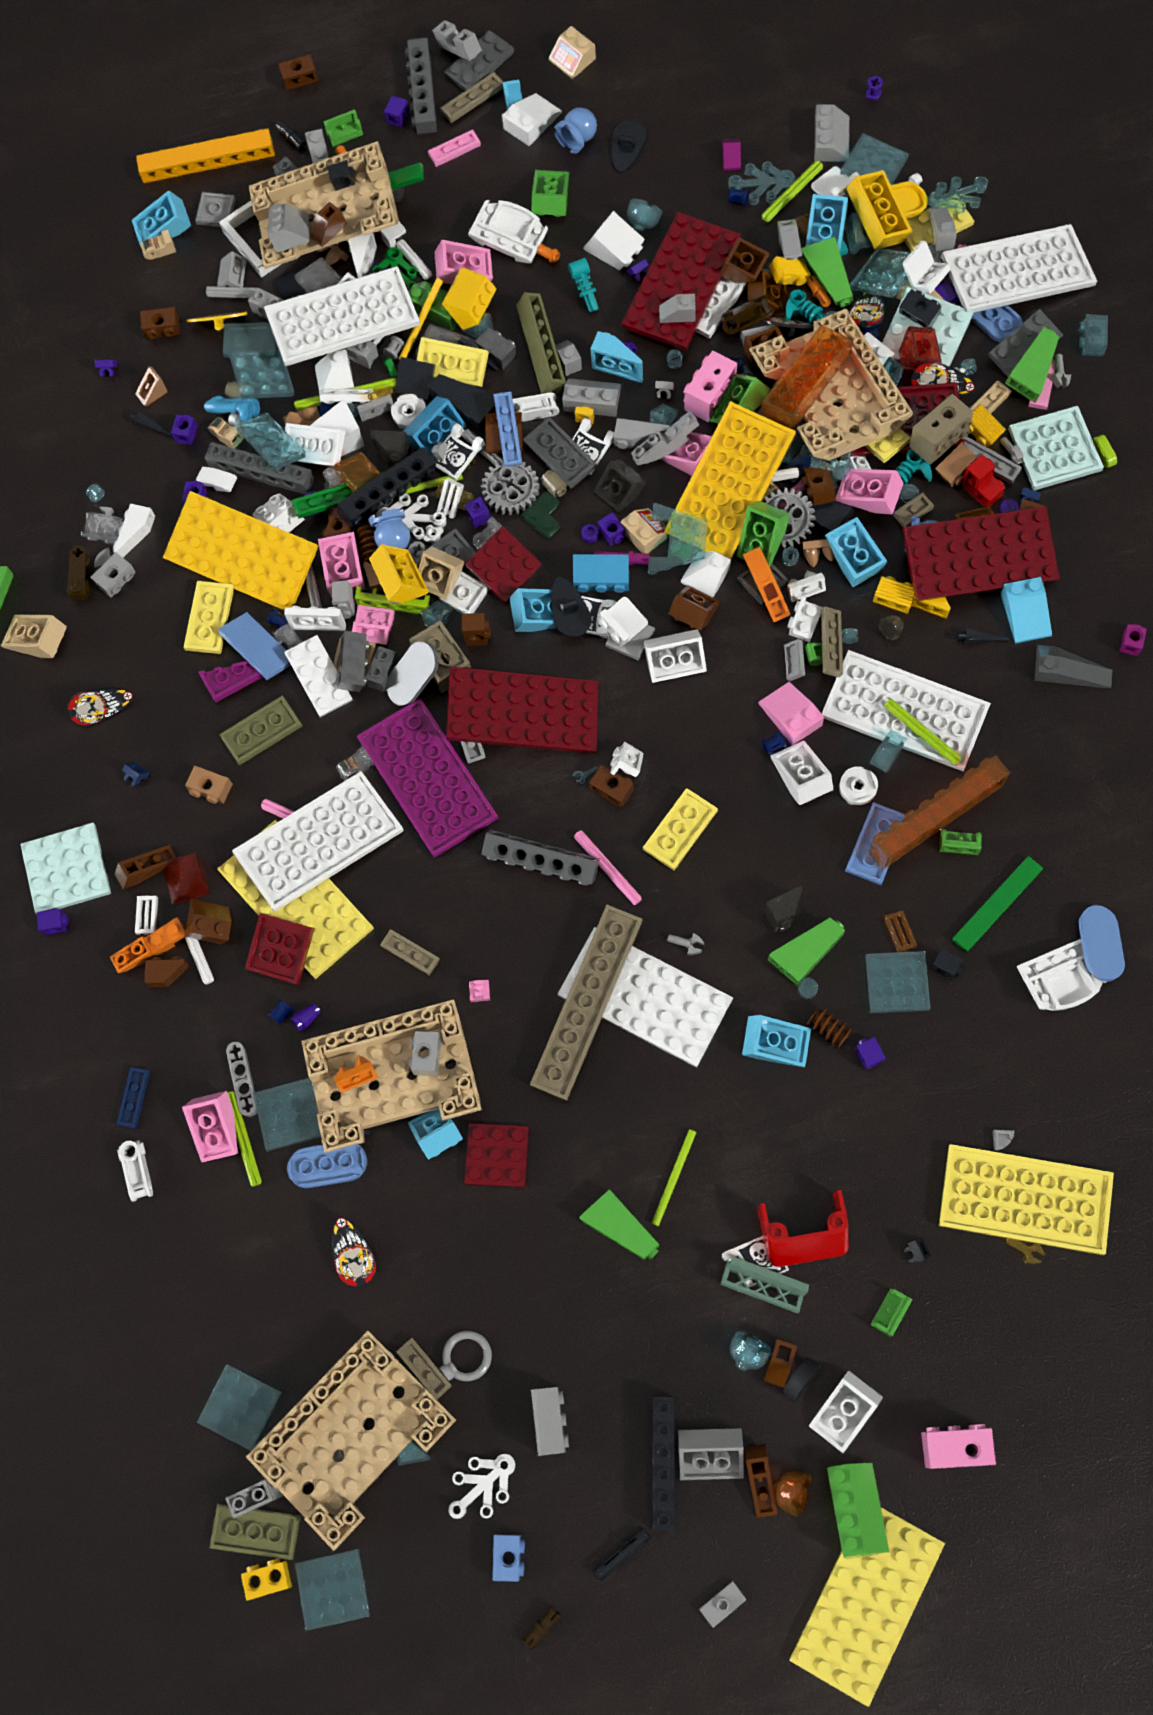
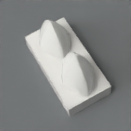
[787,571,826,602]

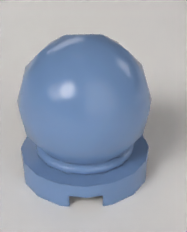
[554,107,597,153]
[368,508,410,549]

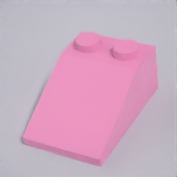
[434,240,493,284]
[660,432,712,476]
[835,468,903,514]
[318,532,366,597]
[759,682,824,746]
[182,1091,238,1162]

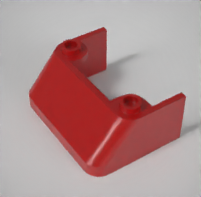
[757,1190,849,1268]

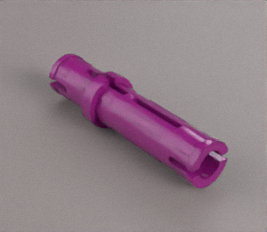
[594,551,650,566]

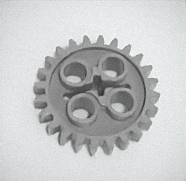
[481,460,540,515]
[764,488,816,548]

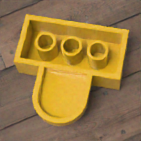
[846,170,928,250]

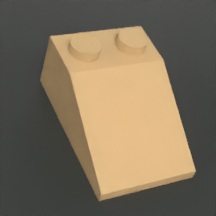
[1,615,67,658]

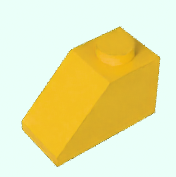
[912,597,950,619]

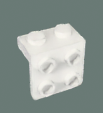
[811,166,860,197]
[903,241,950,294]
[252,494,305,533]
[597,597,648,647]

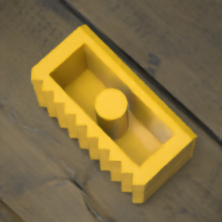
[769,256,811,286]
[969,404,1006,447]
[873,576,915,614]

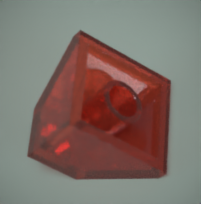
[898,326,942,370]
[163,852,210,905]

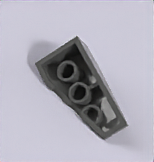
[1034,645,1112,689]

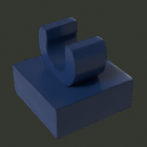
[1021,487,1041,503]
[122,762,150,786]

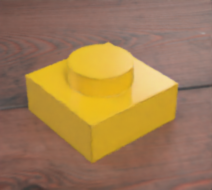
[575,406,594,424]

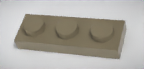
[380,929,440,976]
[396,1338,452,1400]

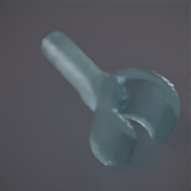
[572,766,598,784]

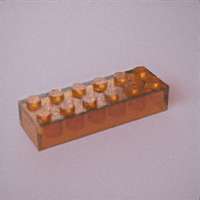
[762,324,852,430]

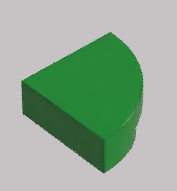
[382,357,398,377]

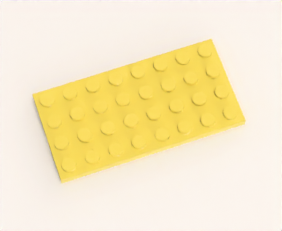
[218,820,374,979]
[939,1144,1114,1255]
[789,1508,945,1707]

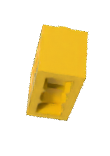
[241,1558,292,1601]

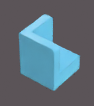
[503,80,523,110]

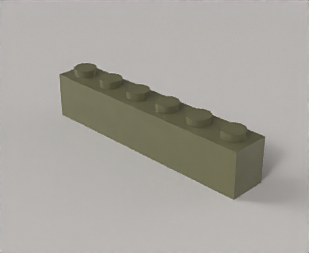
[516,292,566,395]

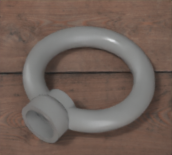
[439,1331,492,1381]

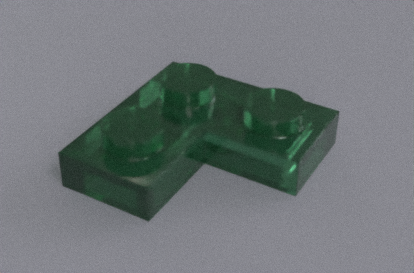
[521,491,560,539]

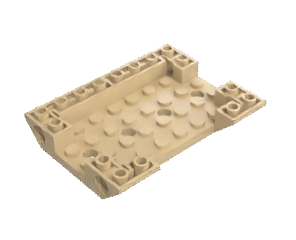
[249,141,399,269]
[749,309,913,461]
[301,999,481,1153]
[246,1331,456,1551]

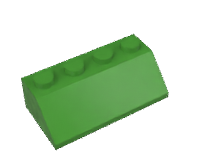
[827,1463,890,1559]

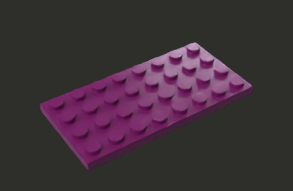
[357,698,499,858]

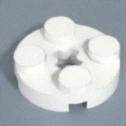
[391,394,426,429]
[839,767,878,805]

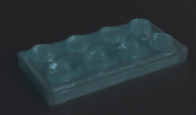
[236,413,306,470]

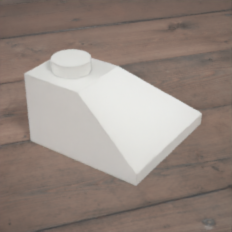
[315,350,354,394]
[680,552,731,597]

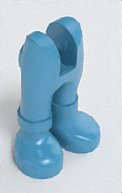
[204,396,260,424]

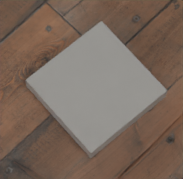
[195,192,236,227]
[605,625,655,661]

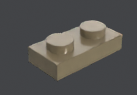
[893,492,934,527]

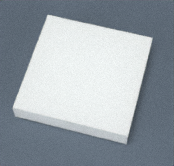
[439,571,490,614]

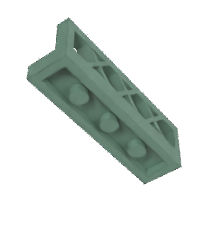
[720,1256,809,1314]

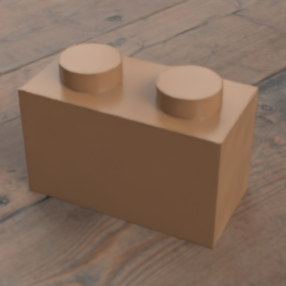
[935,443,978,488]

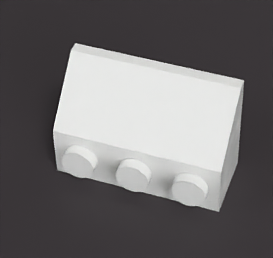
[643,629,707,683]

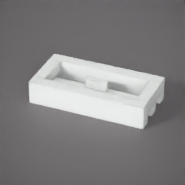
[437,477,464,519]
[135,896,158,935]

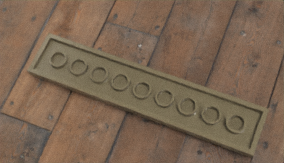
[530,905,643,1101]

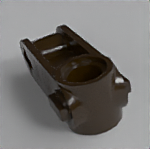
[721,295,774,335]
[67,545,91,600]

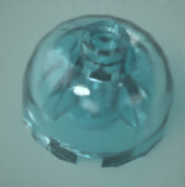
[627,198,663,231]
[730,1330,773,1371]

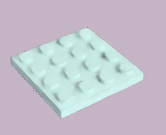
[882,287,974,368]
[1008,406,1104,490]
[20,823,111,914]

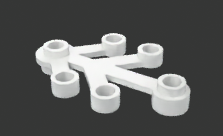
[376,493,447,540]
[449,1454,515,1519]

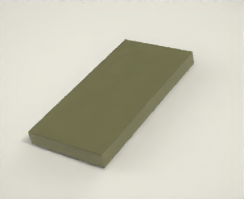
[219,695,302,765]
[209,1504,301,1560]

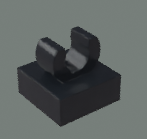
[904,1238,931,1263]

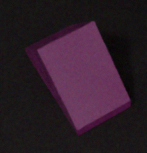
[722,139,741,171]

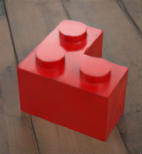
[961,454,1006,509]

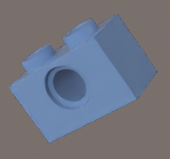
[493,1534,525,1581]

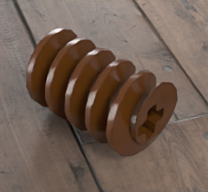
[357,525,378,565]
[807,1007,852,1049]

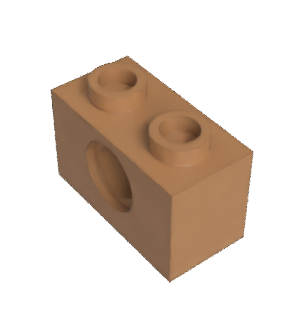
[185,766,232,804]

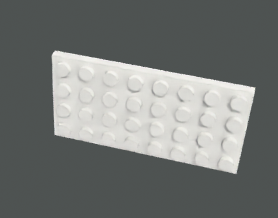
[941,224,1097,312]
[264,266,420,366]
[822,650,990,771]
[232,772,403,912]
[558,927,733,1068]

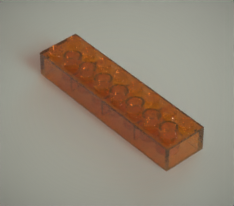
[868,755,1011,870]

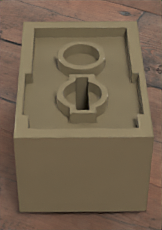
[909,394,974,465]
[409,621,471,693]

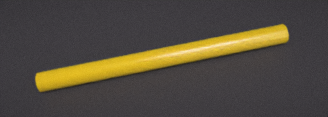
[399,278,443,359]

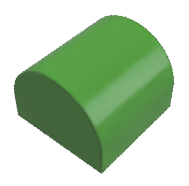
[804,643,823,666]

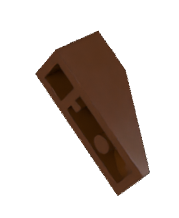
[114,845,178,889]
[744,1444,778,1518]

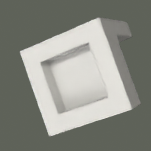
[380,222,406,249]

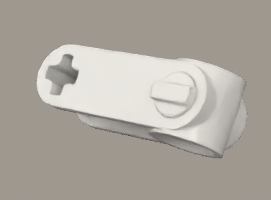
[513,393,559,422]
[117,1141,153,1202]

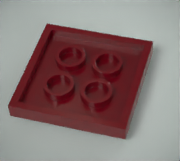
[465,526,542,603]
[245,913,315,984]
[465,1124,529,1188]

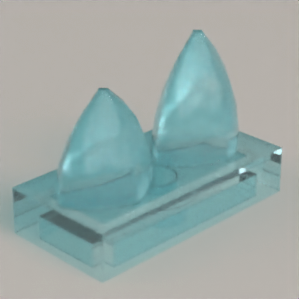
[845,213,872,254]

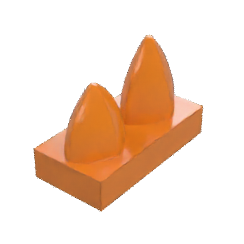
[333,1055,378,1093]

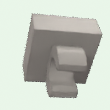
[655,381,674,398]

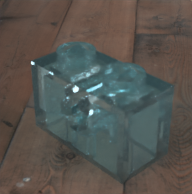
[1079,314,1108,356]

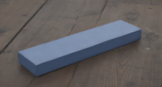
[493,391,522,467]

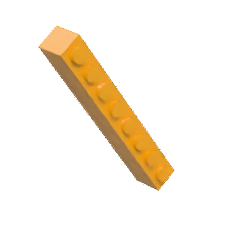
[136,129,275,183]

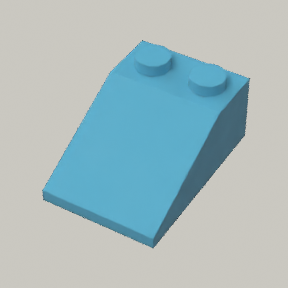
[132,191,191,246]
[806,194,848,252]
[591,331,643,383]
[825,517,887,587]
[1001,577,1052,644]
[510,588,557,632]
[742,1015,811,1067]

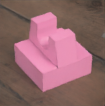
[469,980,490,1002]

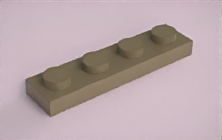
[441,72,503,123]
[821,607,843,677]

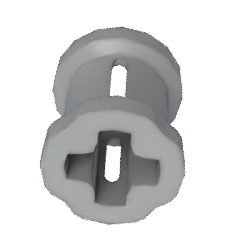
[383,336,405,360]

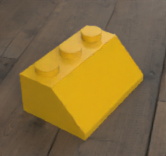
[442,268,496,330]
[369,544,429,604]

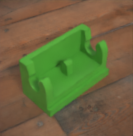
[324,110,364,146]
[939,829,982,855]
[870,1289,913,1337]

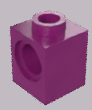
[1119,624,1147,656]

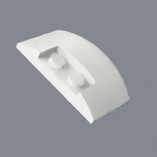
[468,200,548,263]
[1017,939,1106,1010]

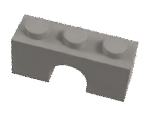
[432,20,482,61]

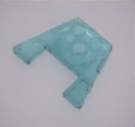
[648,503,707,575]

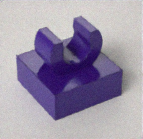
[626,259,648,282]
[95,360,118,377]

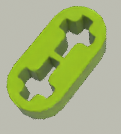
[1093,435,1117,468]

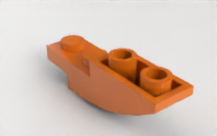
[743,547,791,622]
[110,917,186,974]

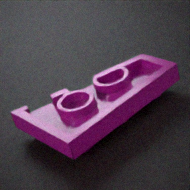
[198,661,263,703]

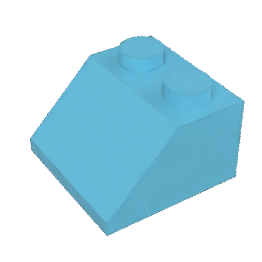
[408,1109,463,1160]

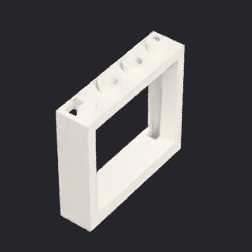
[219,201,281,277]

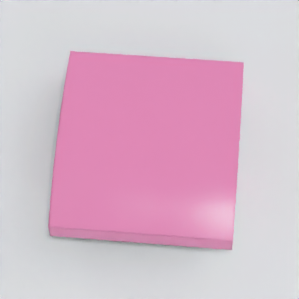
[352,605,395,645]

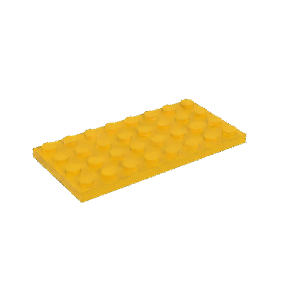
[664,401,796,560]
[163,491,319,610]

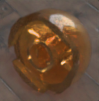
[774,1471,812,1517]

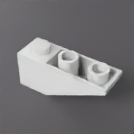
[113,504,155,558]

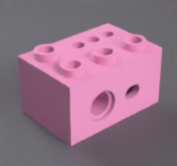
[683,350,737,423]
[921,1424,996,1468]

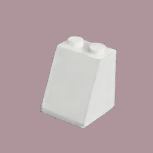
[583,211,645,270]
[310,400,364,456]

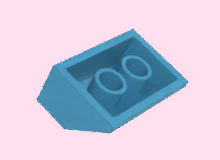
[401,396,467,457]
[573,554,629,593]

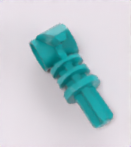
[568,258,598,312]
[785,290,827,324]
[896,449,932,486]

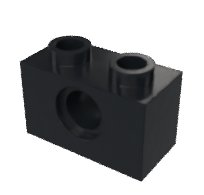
[899,289,941,331]

